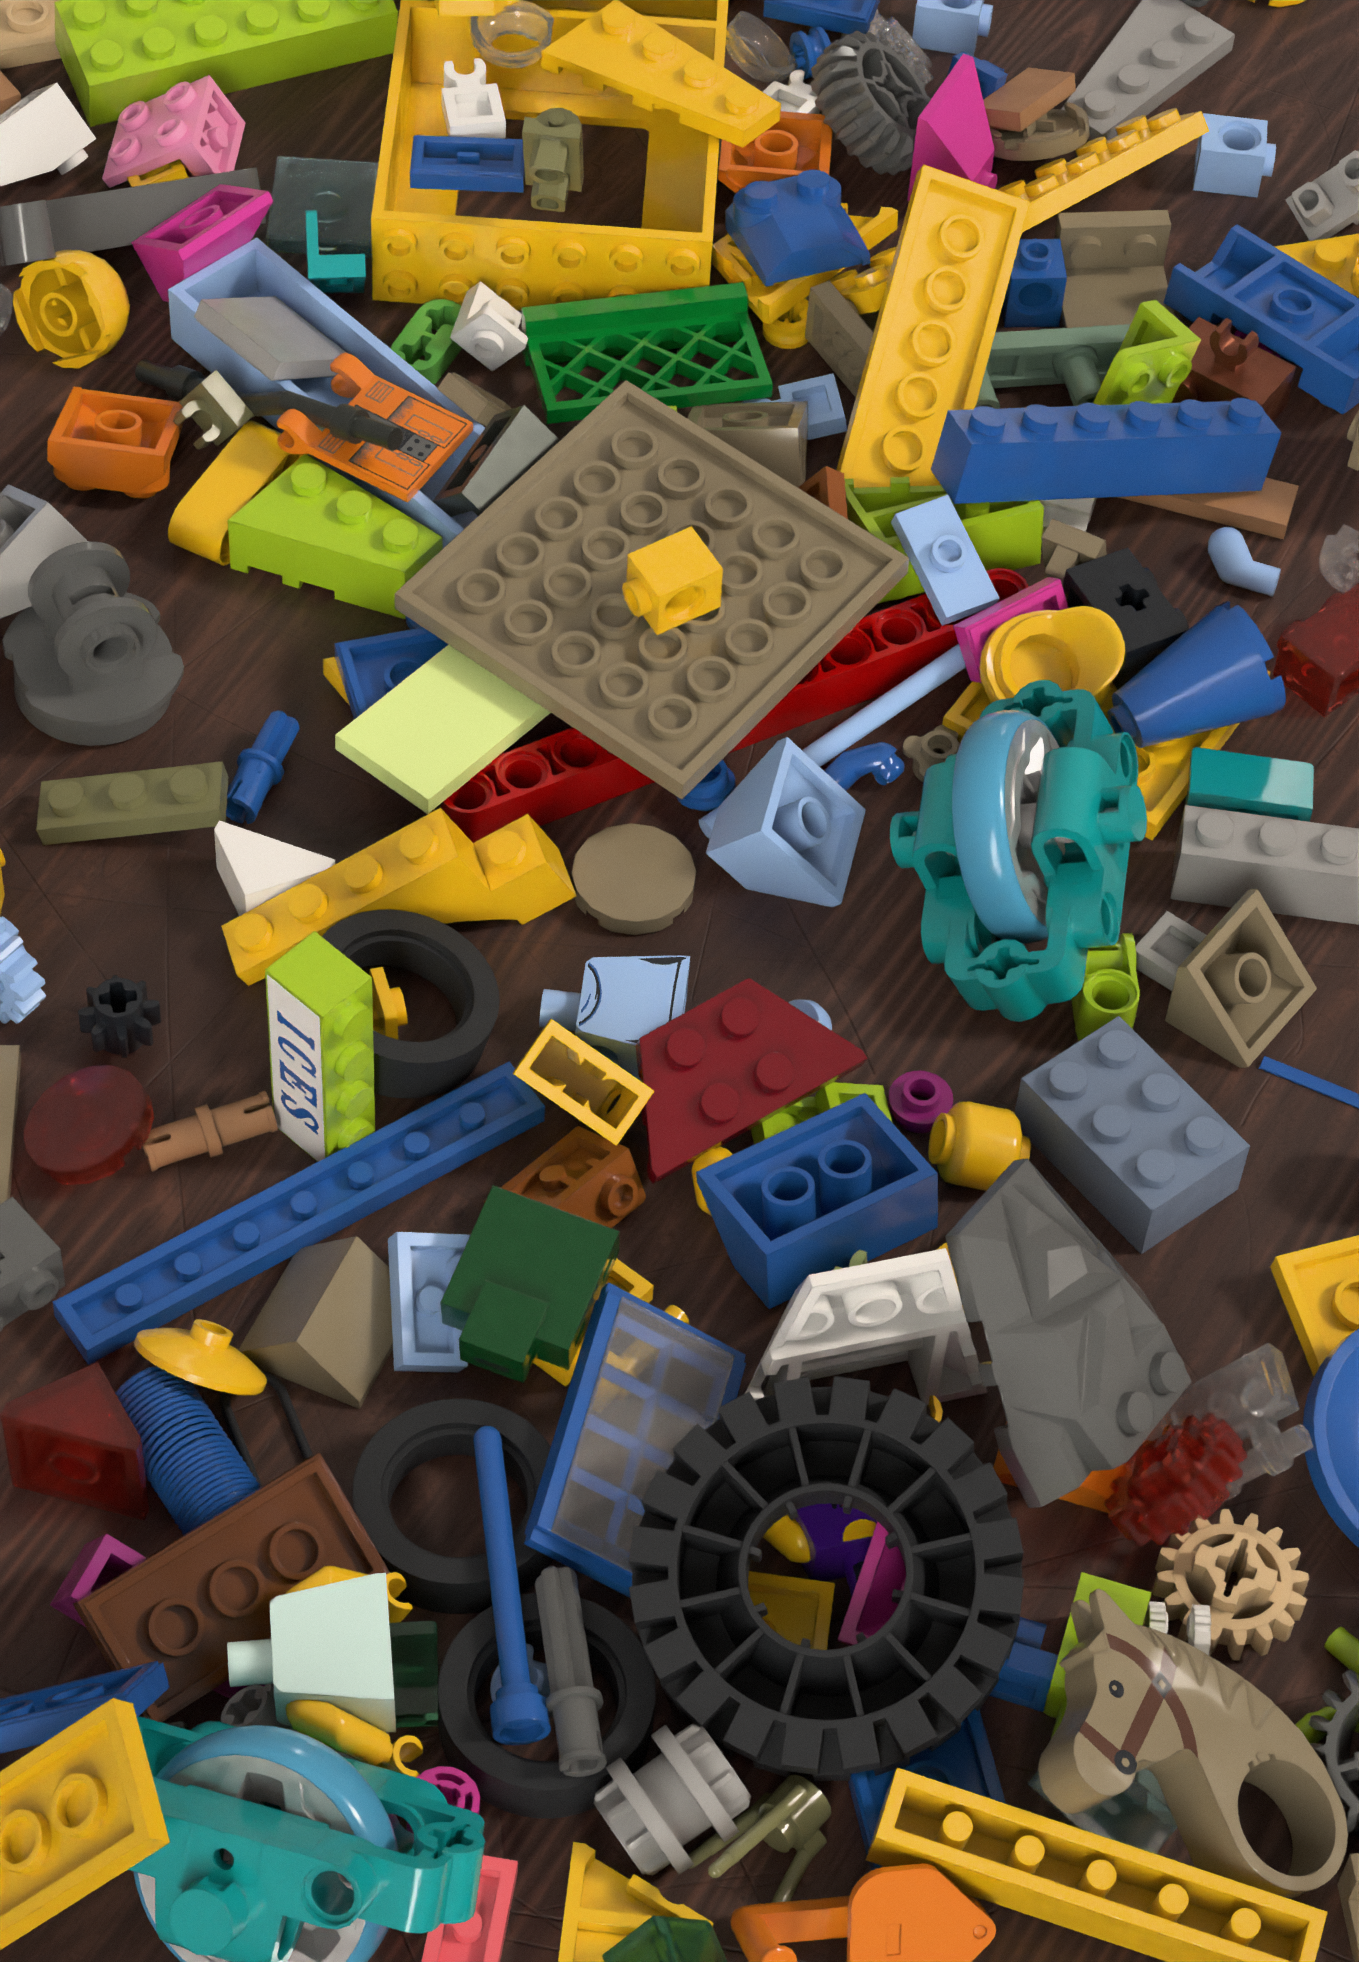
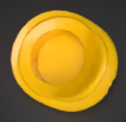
[979,606,1125,708]

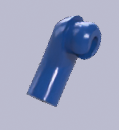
[824,741,905,791]

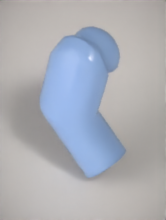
[1208,527,1281,597]

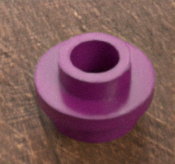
[888,1071,953,1133]

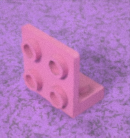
[102,75,246,188]

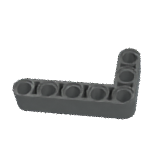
[0,167,266,266]

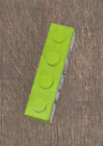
[265,931,375,1162]

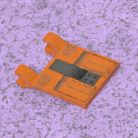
[277,352,473,503]

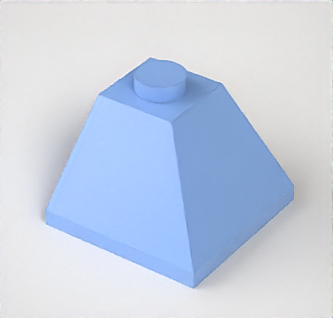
[706,737,866,907]

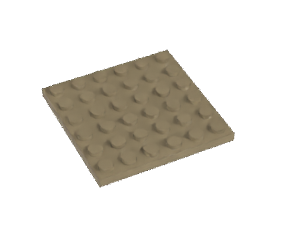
[394,380,909,799]

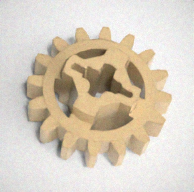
[1153,1509,1309,1660]

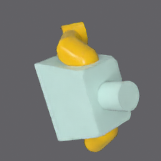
[227,1566,423,1777]

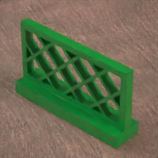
[522,282,773,424]

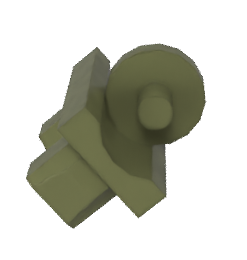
[522,108,584,212]

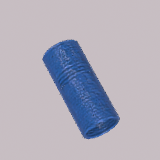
[107,1365,260,1535]

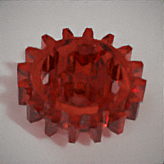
[1104,1412,1247,1547]

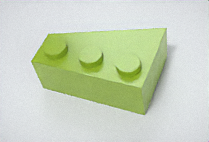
[228,454,443,619]
[845,477,1044,604]

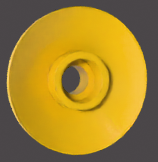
[134,1319,267,1395]

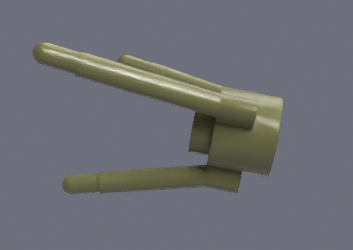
[688,1774,831,1903]

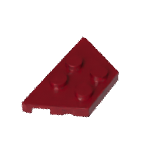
[635,978,867,1184]

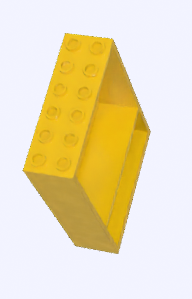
[371,0,728,311]

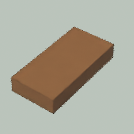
[983,67,1076,132]

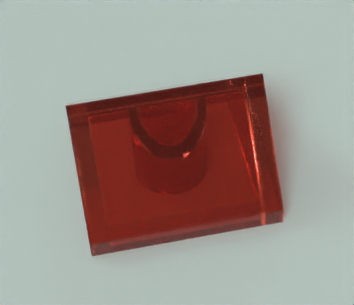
[1,1362,149,1520]

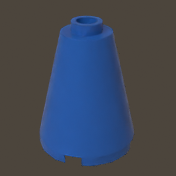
[1107,601,1286,748]

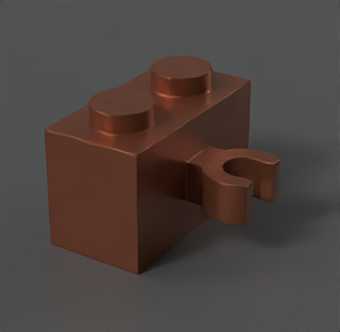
[1172,317,1296,421]

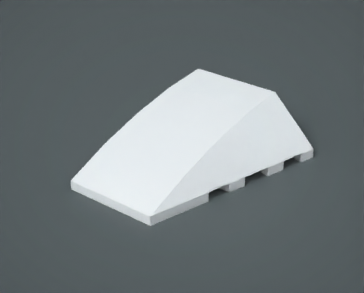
[745,1248,987,1405]

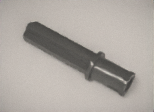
[535,1566,607,1777]

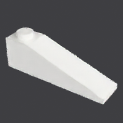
[0,83,96,186]

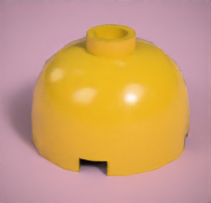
[13,250,130,368]

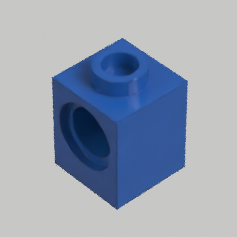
[1001,239,1067,327]

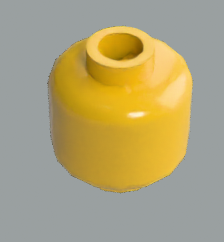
[928,1102,1031,1191]

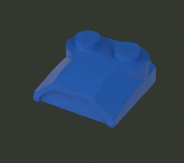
[725,170,870,287]

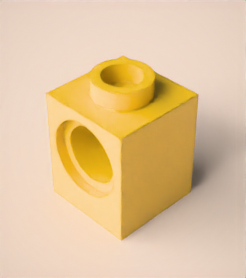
[622,526,723,635]

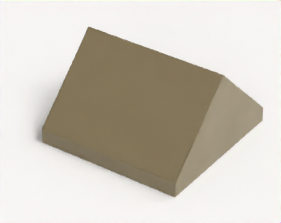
[1165,889,1317,1068]
[238,1236,393,1409]

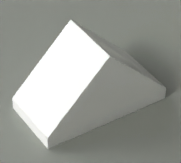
[214,820,335,916]

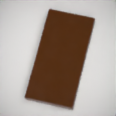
[73,1453,390,1722]

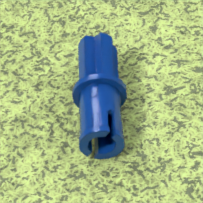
[226,710,300,824]

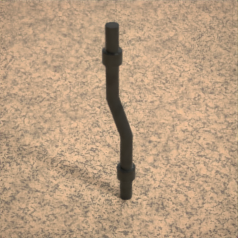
[135,359,403,451]

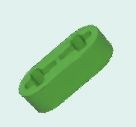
[391,299,462,385]

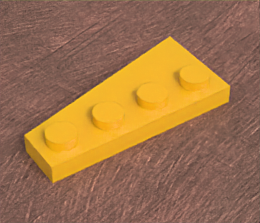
[541,0,781,148]

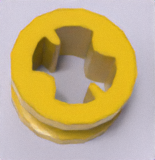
[763,298,809,349]

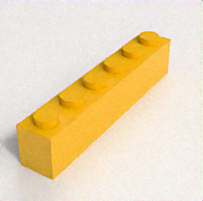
[866,1768,1327,1962]

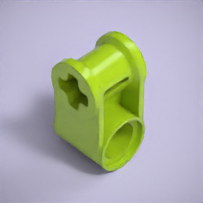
[1071,933,1140,1041]

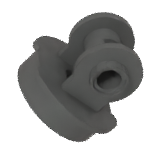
[2,541,184,746]

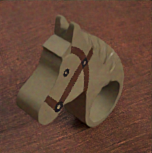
[1038,1589,1348,1899]

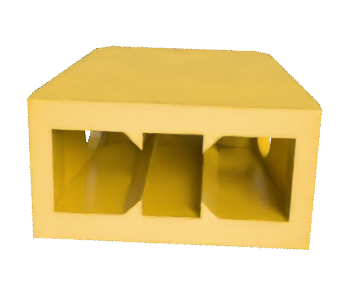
[513,1018,654,1146]

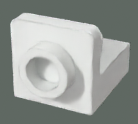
[450,281,528,372]

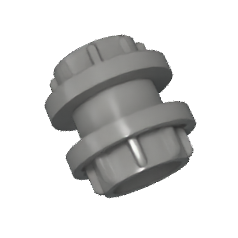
[593,1724,751,1876]

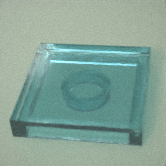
[266,156,378,258]

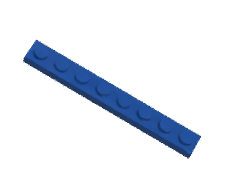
[52,1061,545,1365]

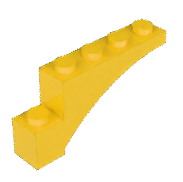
[221,808,576,986]

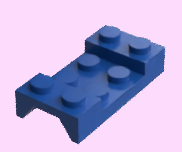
[1163,224,1359,415]

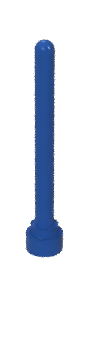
[473,1426,551,1745]

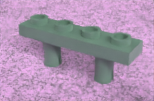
[976,324,1130,409]

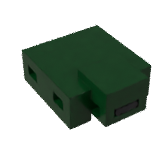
[440,1185,619,1383]

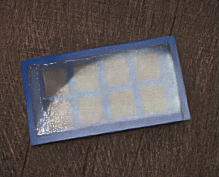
[524,1282,746,1598]

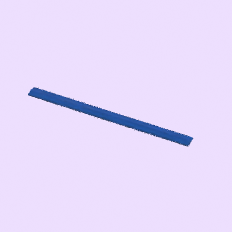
[1259,1056,1359,1109]

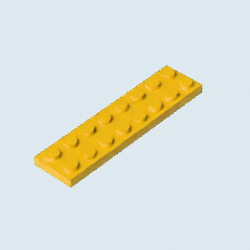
[826,108,1209,315]

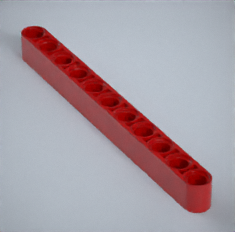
[440,568,1029,843]

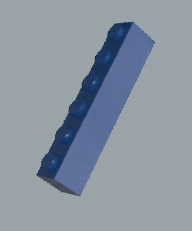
[931,398,1281,504]

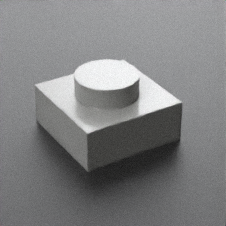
[1136,911,1207,991]

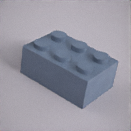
[1014,1016,1250,1254]

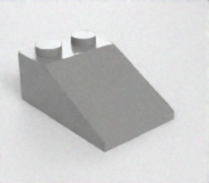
[0,484,88,619]

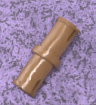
[139,1090,278,1172]

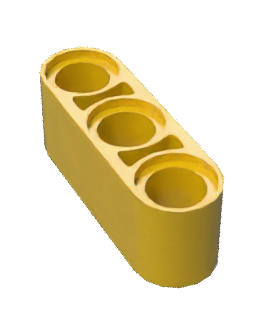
[168,420,304,566]

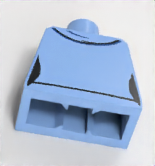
[539,955,690,1082]

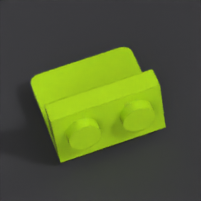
[1093,300,1201,405]

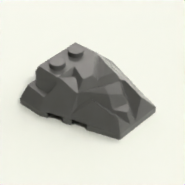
[945,1159,1192,1508]

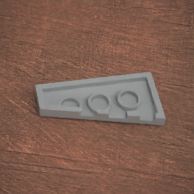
[1061,0,1235,142]

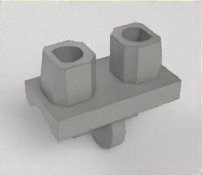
[1285,150,1359,241]

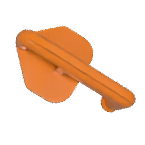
[730,1863,996,1962]

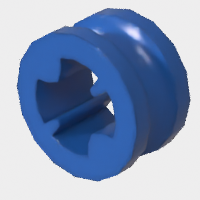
[789,26,831,80]

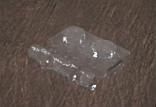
[1160,1343,1313,1509]

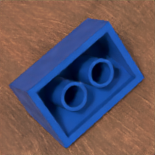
[696,1093,938,1309]

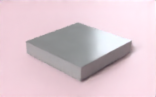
[194,296,347,381]

